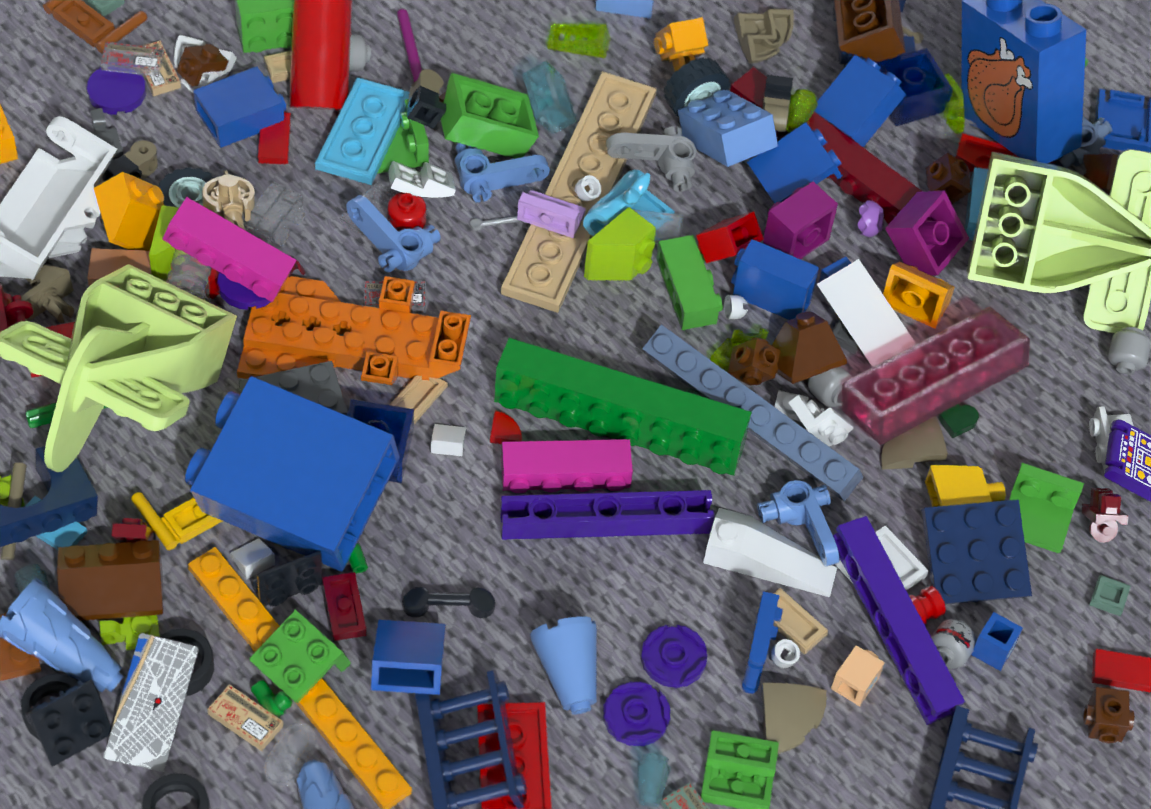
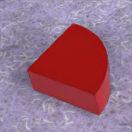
[490,411,522,444]

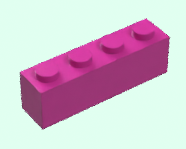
[162,197,297,302]
[501,439,633,493]

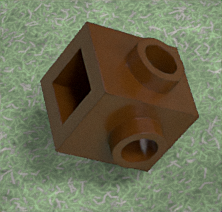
[926,152,971,204]
[728,338,780,386]
[1083,687,1135,743]

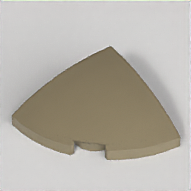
[734,9,794,63]
[881,411,948,470]
[761,683,827,754]

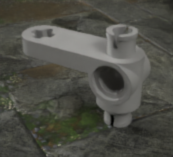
[606,126,696,192]

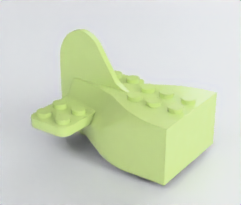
[967,149,1151,333]
[0,264,237,472]

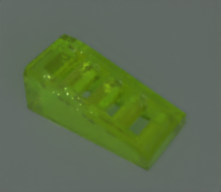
[547,24,610,58]

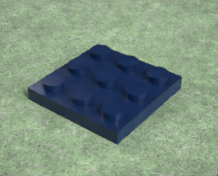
[921,499,1032,605]

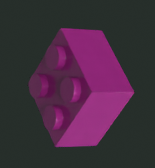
[763,182,838,259]
[885,191,969,276]

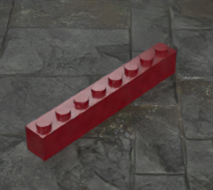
[730,67,923,225]

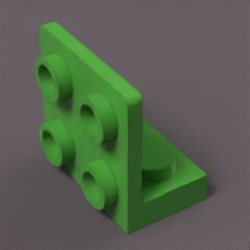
[377,99,429,174]
[1009,463,1084,553]
[250,610,351,703]

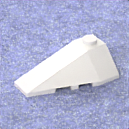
[704,508,837,597]

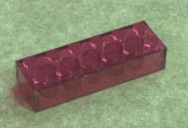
[842,306,1030,445]

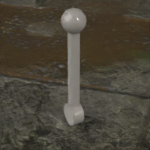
[470,216,526,231]

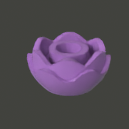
[858,200,884,238]

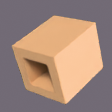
[831,645,885,706]

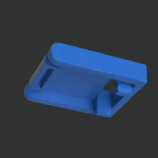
[1095,88,1151,152]
[742,591,783,694]

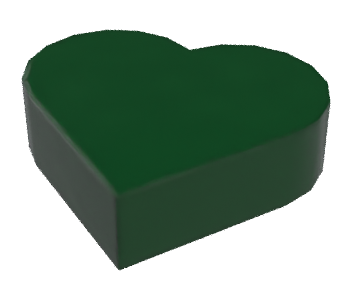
[937,400,979,438]

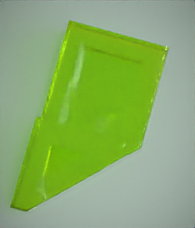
[935,73,965,135]
[710,328,769,373]

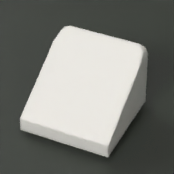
[431,424,466,456]
[230,538,275,580]

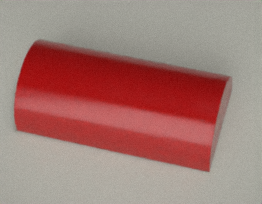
[289,0,352,110]

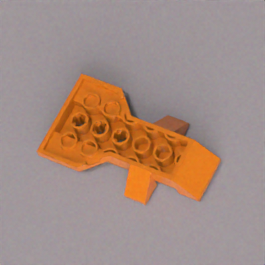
[237,276,471,385]

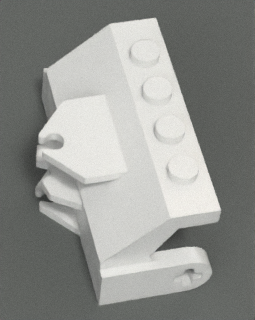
[0,116,117,280]

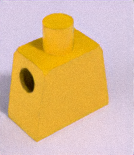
[925,465,1006,507]

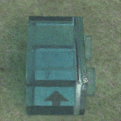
[522,61,577,134]

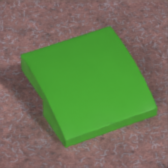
[701,730,779,809]

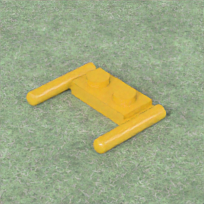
[131,492,223,551]

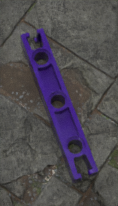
[500,490,714,540]
[833,516,965,725]

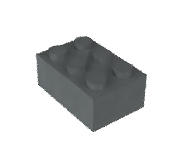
[239,361,348,416]

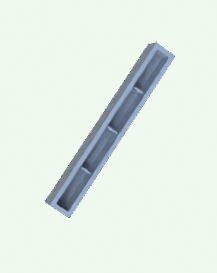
[642,324,863,501]

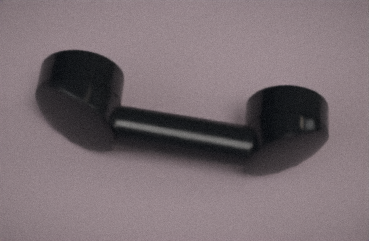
[402,587,495,618]

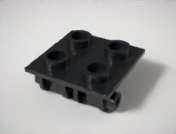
[251,551,322,606]
[26,680,112,767]

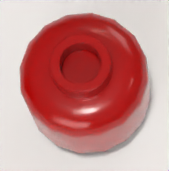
[388,192,426,232]

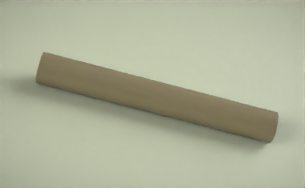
[1,463,27,560]

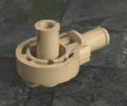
[202,170,255,231]

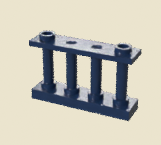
[415,670,527,809]
[928,705,1038,809]

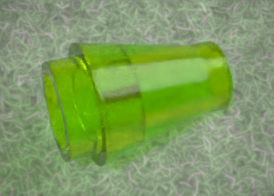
[786,89,818,133]

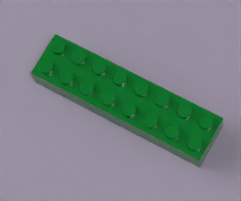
[494,338,752,476]

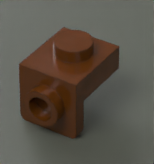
[177,44,229,87]

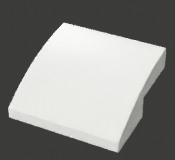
[388,161,456,198]

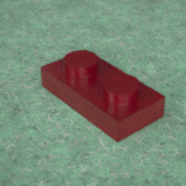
[112,518,154,543]
[322,572,367,641]

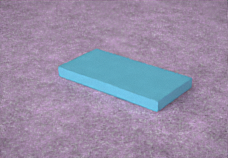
[315,77,409,185]

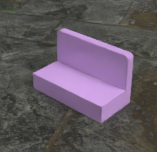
[517,190,585,238]

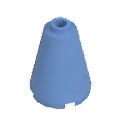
[530,616,597,714]

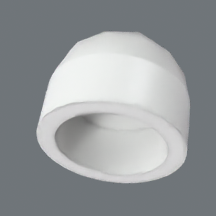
[575,175,601,201]
[723,295,748,319]
[771,639,800,669]

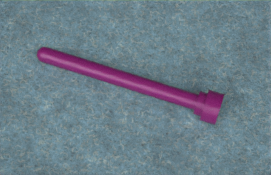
[397,8,422,82]

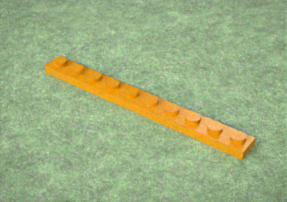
[188,547,412,809]

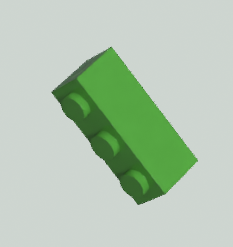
[656,235,723,330]

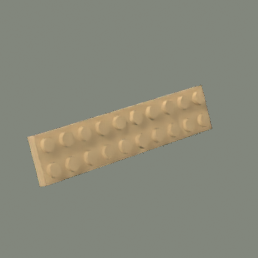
[501,72,657,313]

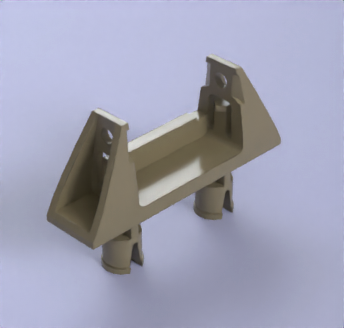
[22,265,74,323]

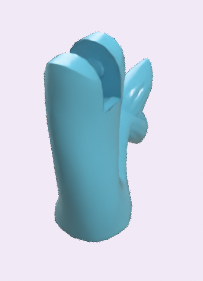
[583,169,650,236]

